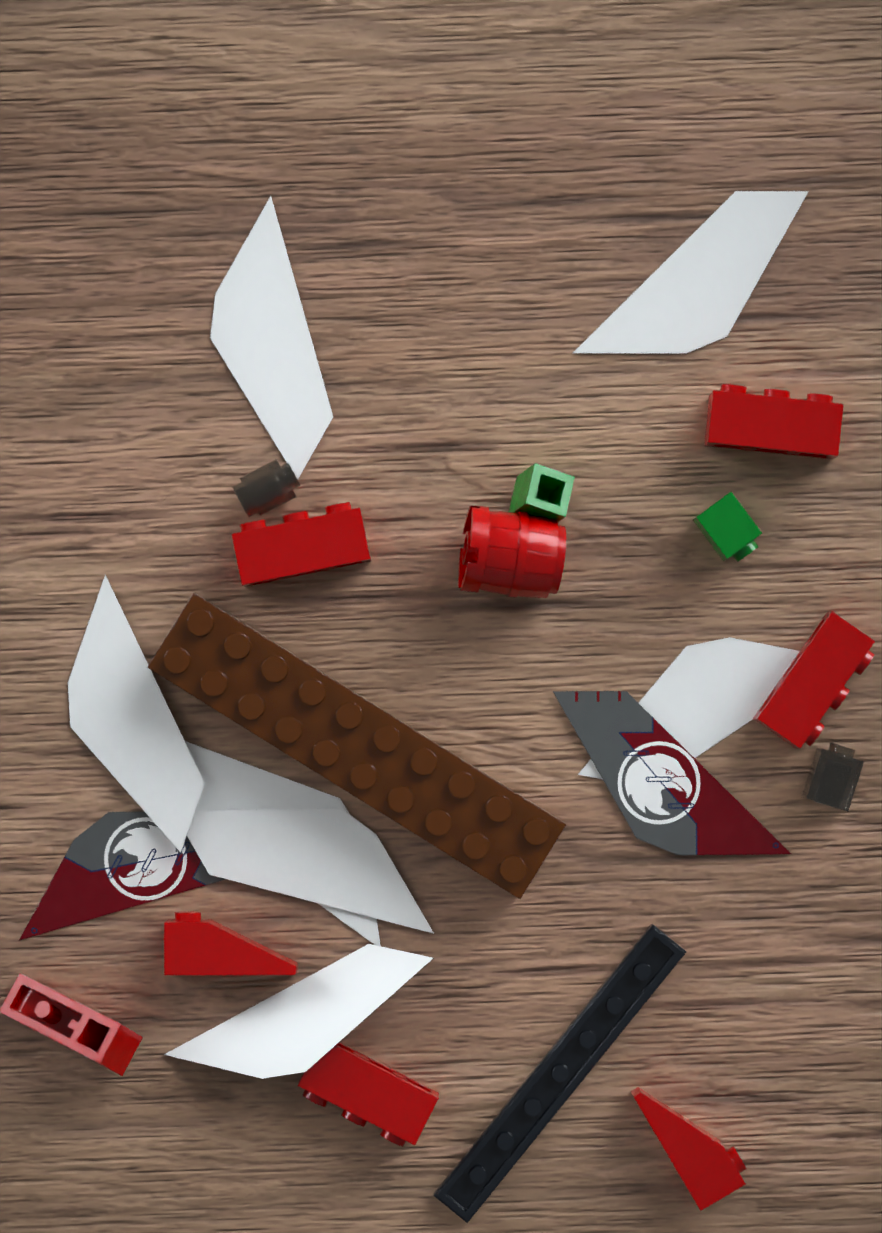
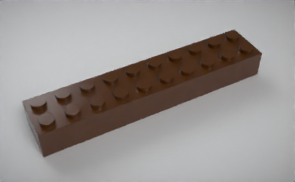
[147,593,566,899]

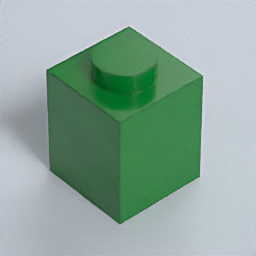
[509,463,575,522]
[693,492,762,562]

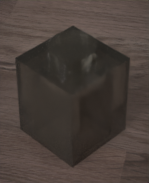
[801,742,864,812]

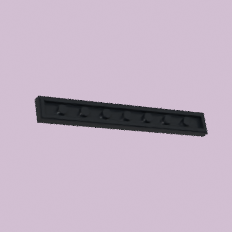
[433,924,686,1223]

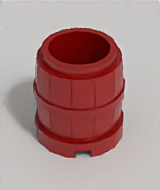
[458,505,566,598]

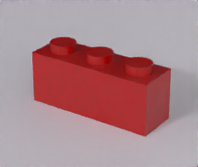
[704,384,844,460]
[232,502,371,587]
[753,611,875,749]
[297,1042,439,1147]

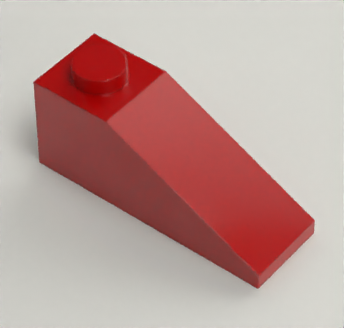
[164,911,298,975]
[0,973,143,1076]
[631,1087,747,1211]

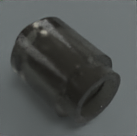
[233,459,300,517]

